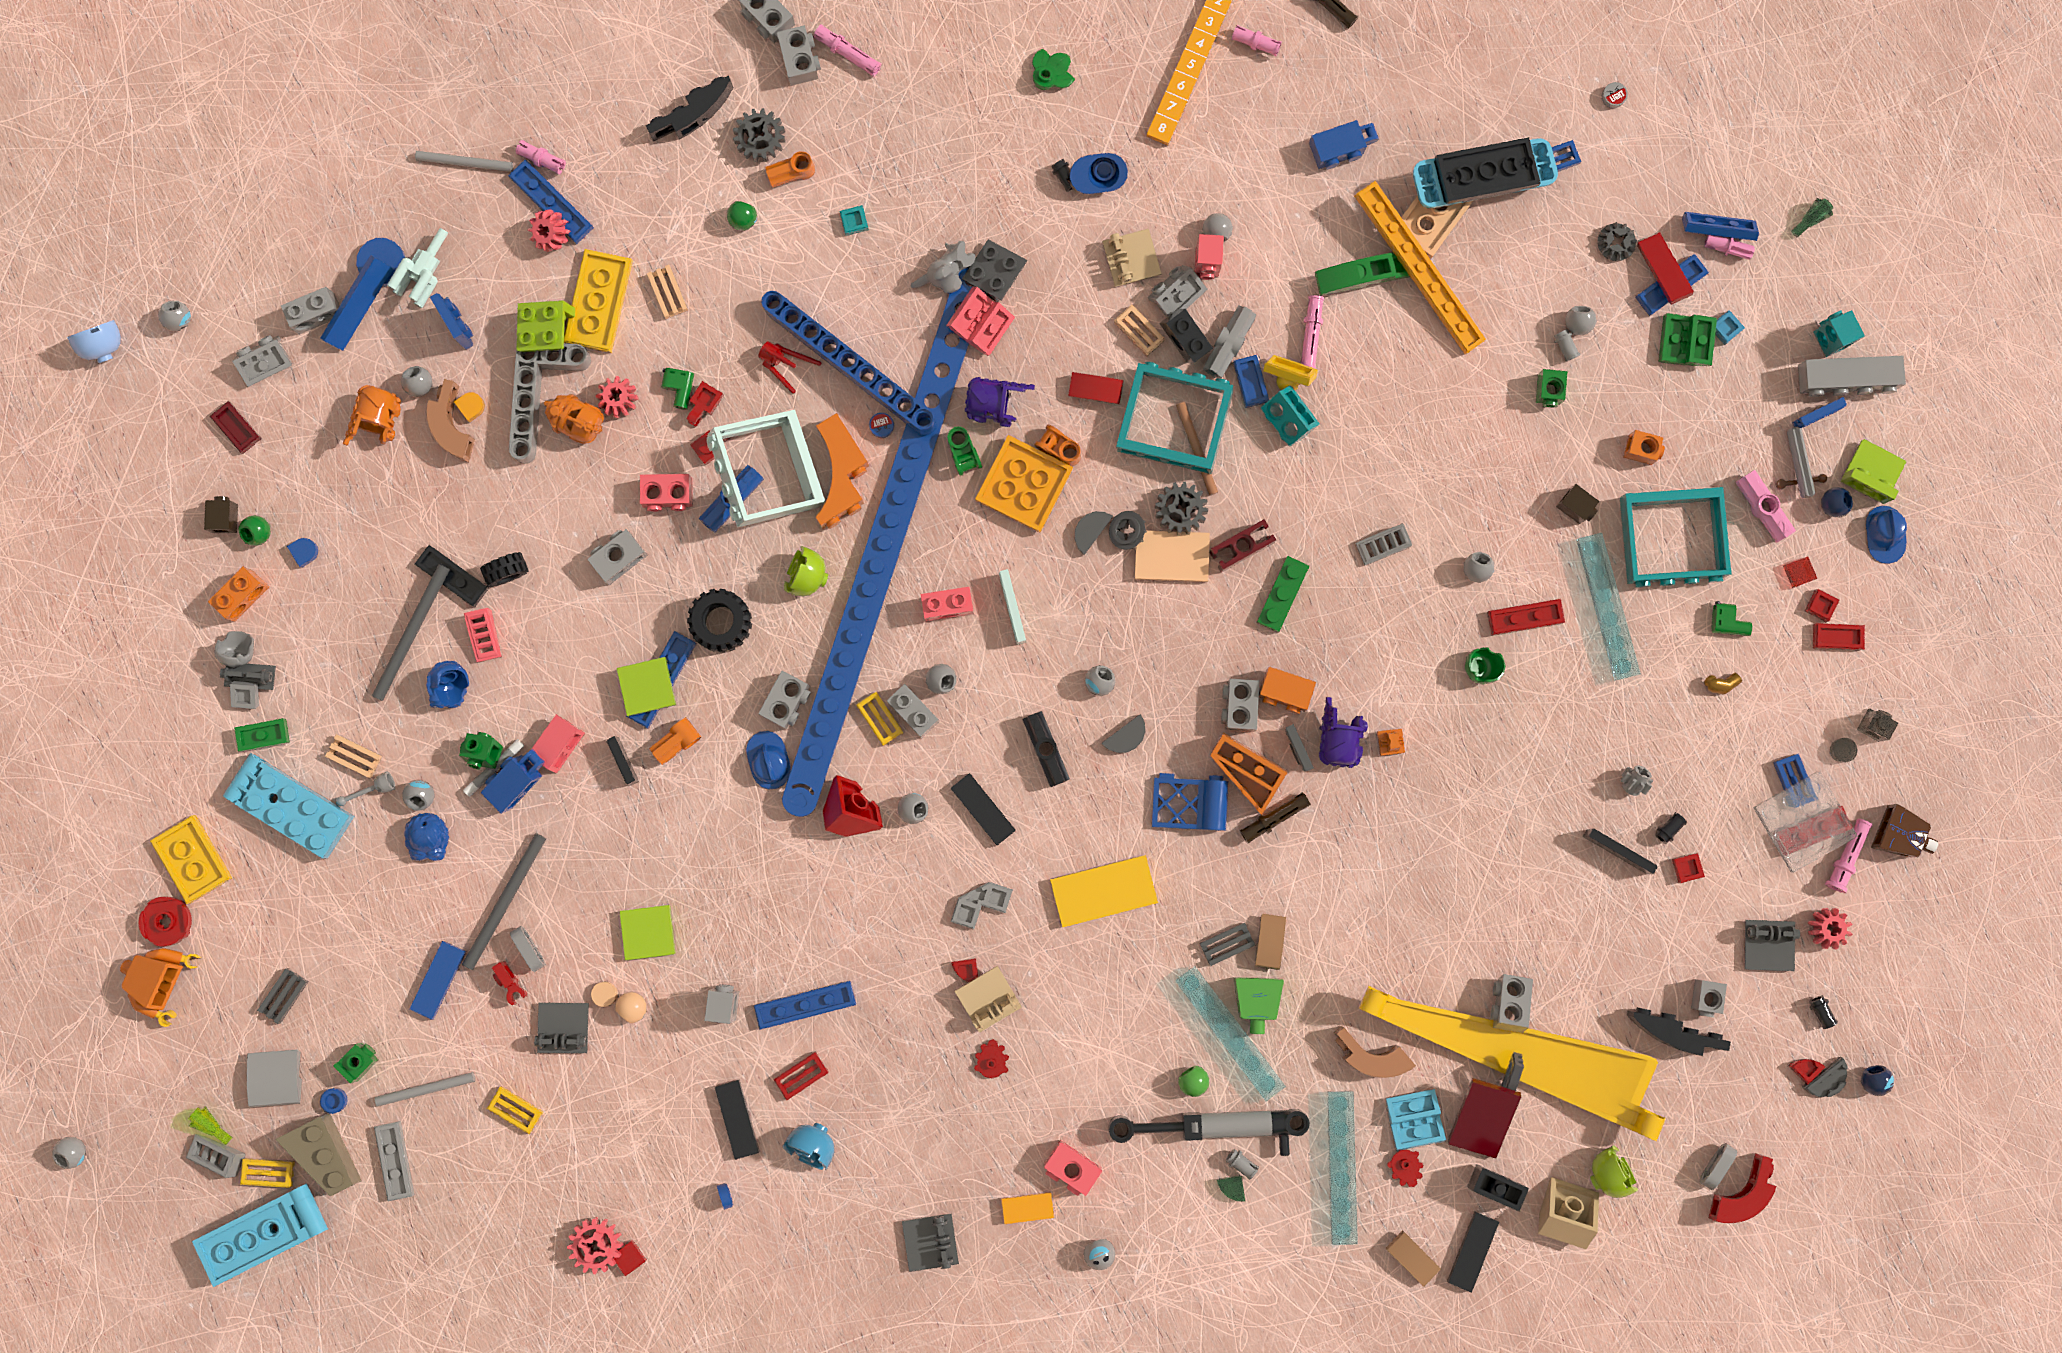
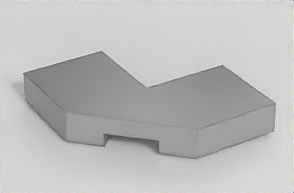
[951,882,1013,929]

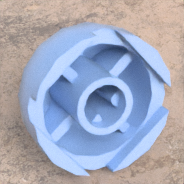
[67,320,121,363]

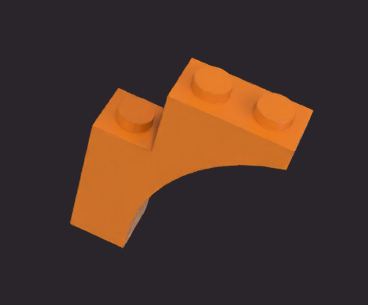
[816,413,869,529]

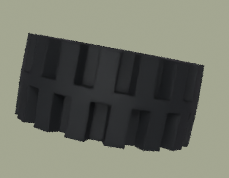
[480,552,529,588]

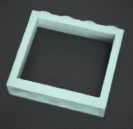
[707,410,825,528]

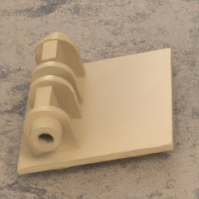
[1102,229,1162,287]
[955,966,1022,1033]

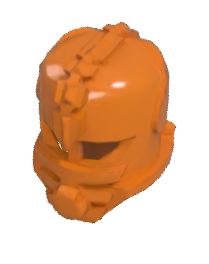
[343,385,401,446]
[544,394,604,444]

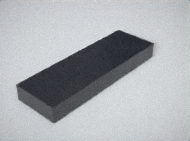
[415,545,489,608]
[951,773,1016,846]
[1583,829,1658,874]
[715,1079,760,1160]
[1447,1211,1499,1293]

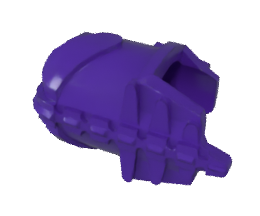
[965,377,1035,427]
[1319,697,1368,768]

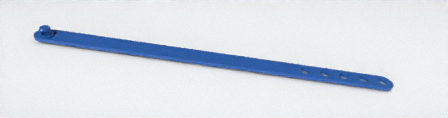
[782,267,986,817]

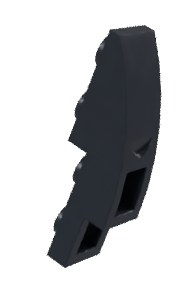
[645,75,734,142]
[1627,1007,1731,1056]

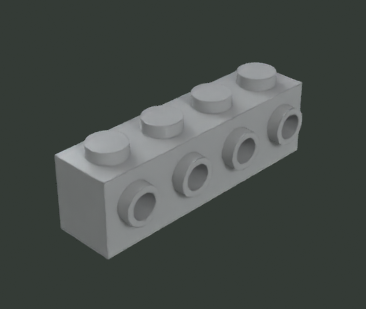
[1798,356,1906,397]

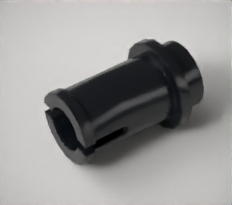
[1052,159,1075,192]
[1655,812,1687,844]
[1809,995,1838,1029]

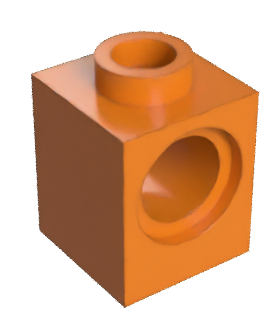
[1623,430,1665,465]

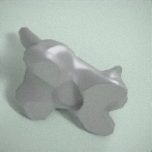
[911,241,975,293]

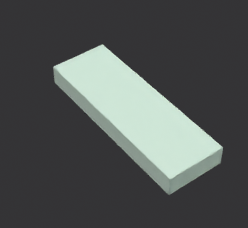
[999,569,1026,645]

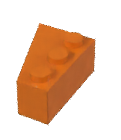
[1210,733,1287,815]

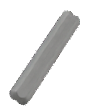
[1787,427,1815,498]

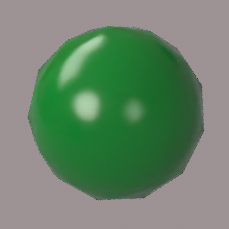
[727,201,757,231]
[238,515,271,546]

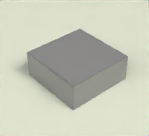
[230,681,259,709]

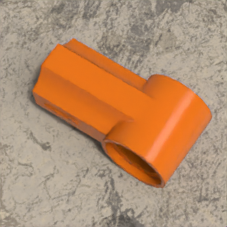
[765,151,815,188]
[649,717,702,765]

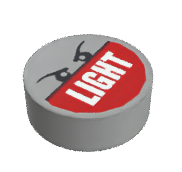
[1602,82,1628,108]

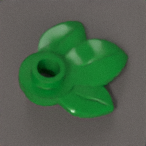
[1032,49,1075,90]

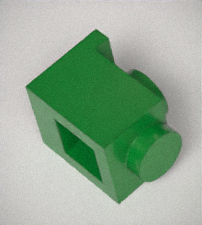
[333,1042,379,1084]

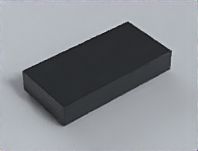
[606,736,639,785]

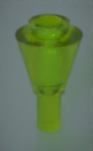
[188,1106,233,1145]

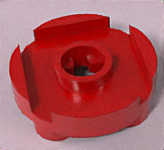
[138,896,192,947]

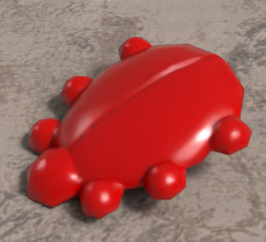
[974,1039,1009,1078]
[1387,1149,1424,1187]

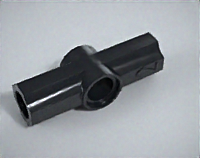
[1022,711,1070,788]

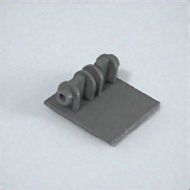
[962,239,1027,302]
[1745,920,1800,971]
[534,1003,589,1053]
[902,1213,959,1272]

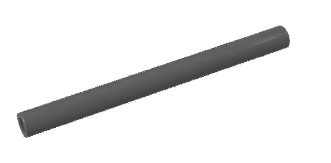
[372,564,450,701]
[462,833,547,970]

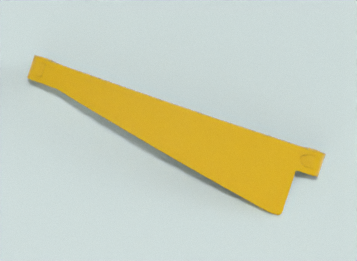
[1358,985,1666,1142]

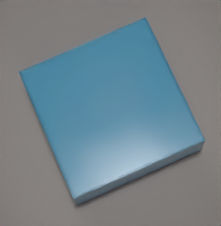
[1715,310,1745,345]

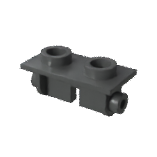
[220,663,276,690]

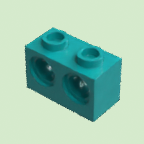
[1813,310,1865,357]
[1261,385,1320,447]

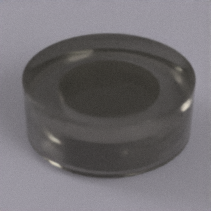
[1830,738,1857,763]

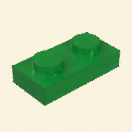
[234,718,290,752]

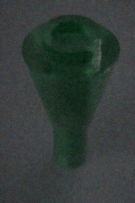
[1791,198,1834,238]

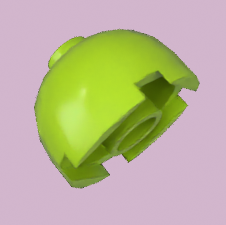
[784,546,828,597]
[1590,1145,1638,1198]

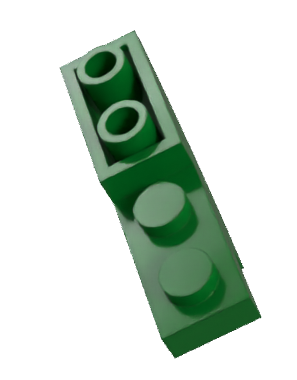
[1314,253,1410,296]

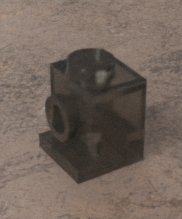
[1857,708,1898,742]

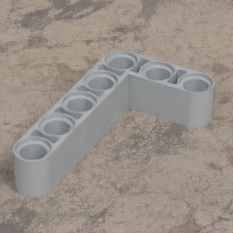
[509,343,591,464]

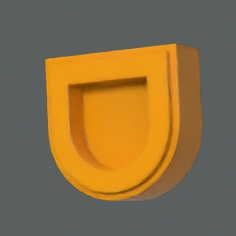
[454,392,485,422]

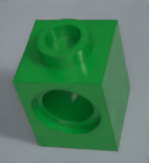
[1536,369,1568,408]

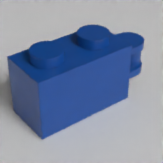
[1309,120,1379,170]
[481,749,545,814]

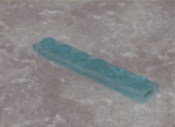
[1576,533,1641,681]
[1175,966,1286,1102]
[1327,1091,1358,1245]

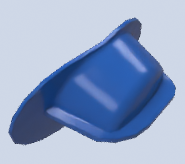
[1070,153,1128,194]
[1866,506,1907,564]
[746,731,791,789]

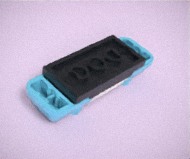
[1413,137,1558,208]

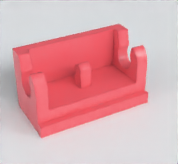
[531,714,585,773]

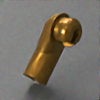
[1704,672,1742,695]

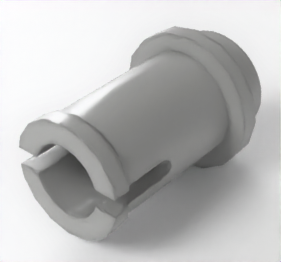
[1554,329,1580,362]
[1226,1149,1259,1180]

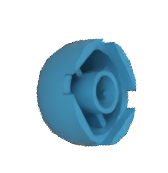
[783,1123,834,1170]

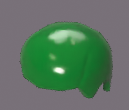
[1465,647,1506,685]

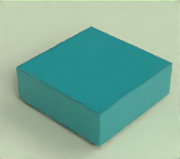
[839,205,869,236]

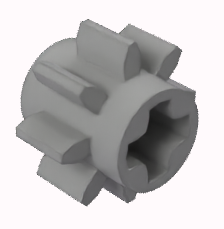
[1620,765,1653,796]

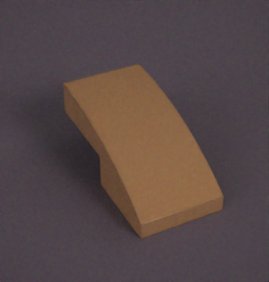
[1255,914,1286,970]
[1385,1230,1441,1287]

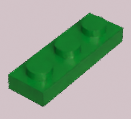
[1256,556,1310,633]

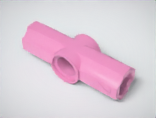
[1735,470,1796,543]

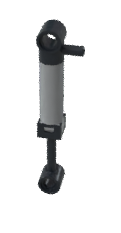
[1108,1109,1310,1156]

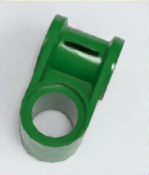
[947,426,982,476]

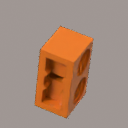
[208,566,270,622]

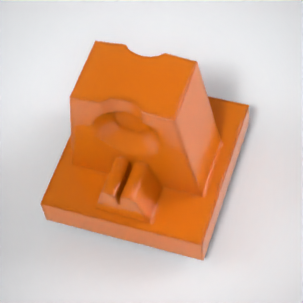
[1377,729,1405,756]

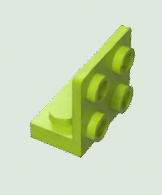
[516,300,575,352]
[1840,439,1906,504]

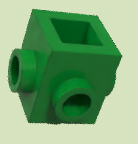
[459,732,503,770]

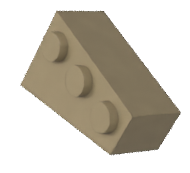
[275,1114,362,1196]

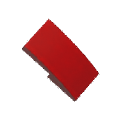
[1068,372,1124,405]

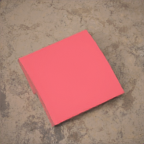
[946,287,1015,356]

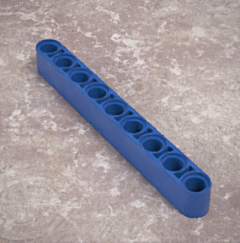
[761,291,936,435]

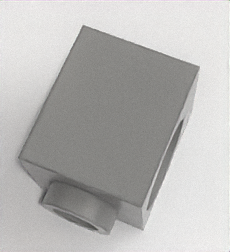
[1691,979,1727,1018]

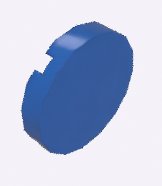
[356,238,406,287]

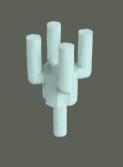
[387,228,448,308]

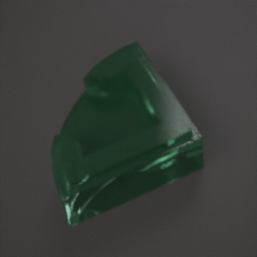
[1216,1175,1246,1202]

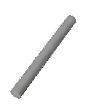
[415,151,513,172]
[375,1072,475,1107]

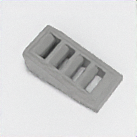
[1355,523,1412,566]
[186,1134,245,1178]

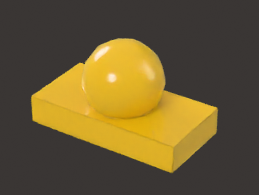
[1263,355,1318,390]

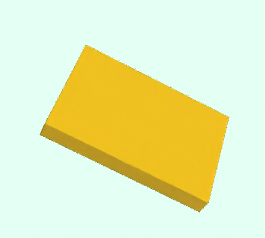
[150,815,232,904]

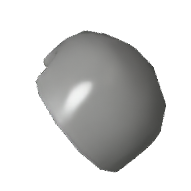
[214,631,254,668]

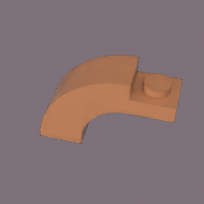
[427,379,475,463]
[1334,1026,1416,1078]

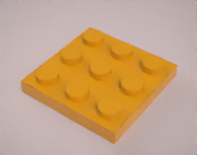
[975,435,1073,533]

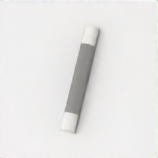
[463,739,524,797]

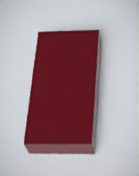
[209,401,262,454]

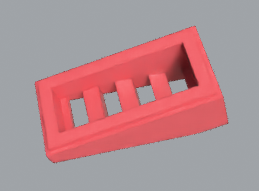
[464,608,502,663]

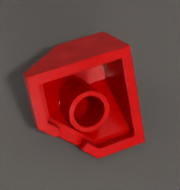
[823,775,883,837]

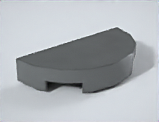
[1075,511,1113,556]
[1101,714,1145,753]
[1285,724,1314,772]
[1802,1057,1848,1097]

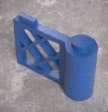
[1152,773,1228,831]

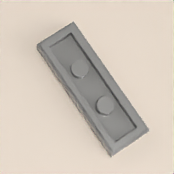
[374,1121,414,1201]

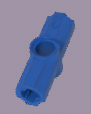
[699,465,764,533]

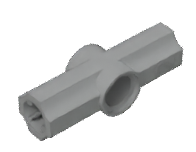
[1203,305,1256,379]

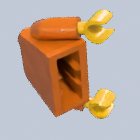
[120,948,201,1027]

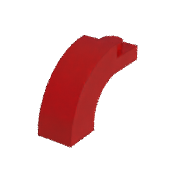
[1708,1153,1777,1223]

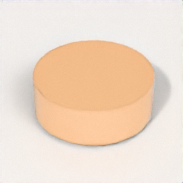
[591,982,618,1007]

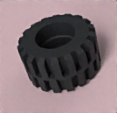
[687,589,752,653]

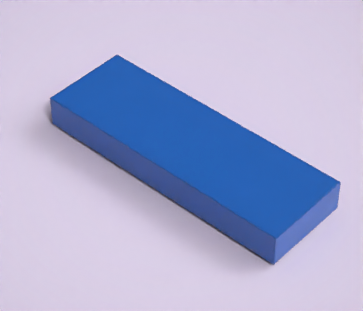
[1682,212,1759,241]
[1635,253,1709,316]
[410,941,467,1020]

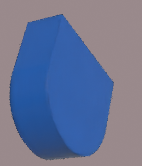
[287,538,318,568]

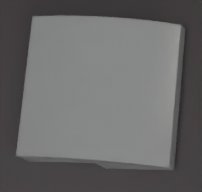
[247,1049,302,1108]

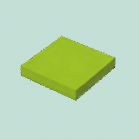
[617,657,676,717]
[620,905,676,960]

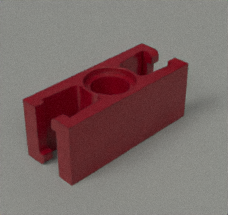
[1209,519,1276,573]

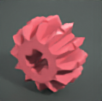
[527,209,571,252]
[596,376,638,418]
[1808,908,1853,950]

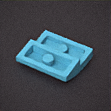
[1386,1089,1446,1151]

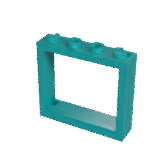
[1116,362,1233,474]
[1620,487,1732,588]

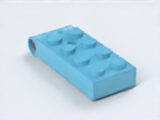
[223,753,355,858]
[192,1184,328,1287]

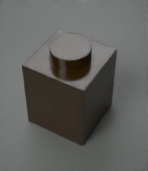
[1556,484,1600,524]
[204,496,238,533]

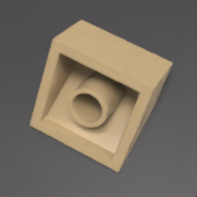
[1538,1177,1599,1249]

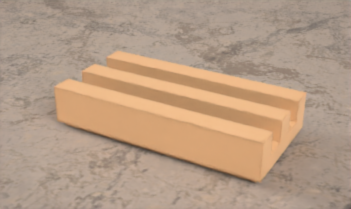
[647,265,688,319]
[1114,304,1165,357]
[325,734,382,778]

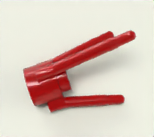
[758,341,822,394]

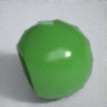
[1178,1066,1209,1097]

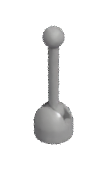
[336,771,395,806]

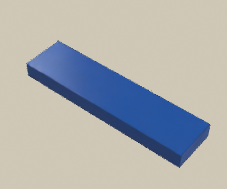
[508,159,594,244]
[321,255,393,351]
[626,631,697,729]
[754,981,857,1030]

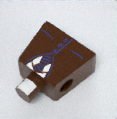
[1871,804,1938,858]

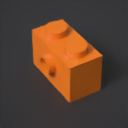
[1259,667,1316,714]

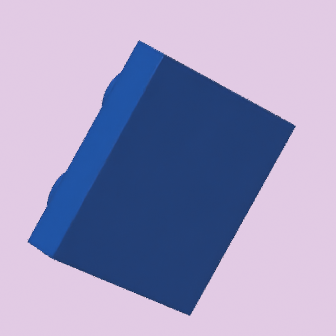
[430,293,474,350]

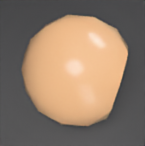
[615,992,646,1023]

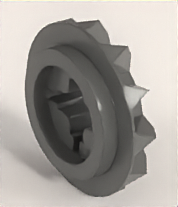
[1597,222,1637,261]
[1109,511,1147,550]

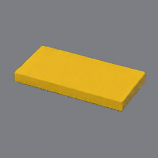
[564,249,633,353]
[1050,855,1158,928]

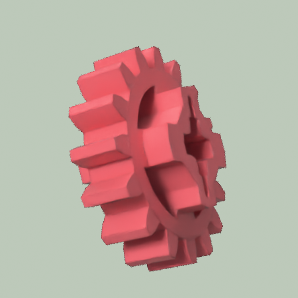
[567,1217,624,1274]

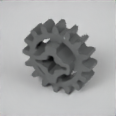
[733,108,786,162]
[1155,482,1208,536]

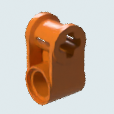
[1034,424,1081,466]

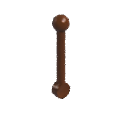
[1776,474,1827,490]

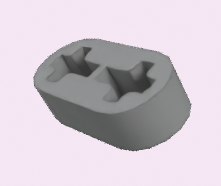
[510,926,546,972]
[1700,1143,1737,1190]

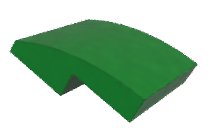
[1658,313,1717,366]

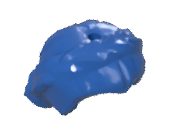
[426,661,469,708]
[404,813,449,861]

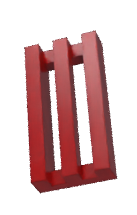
[773,1051,829,1100]

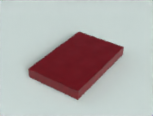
[1448,1078,1521,1159]

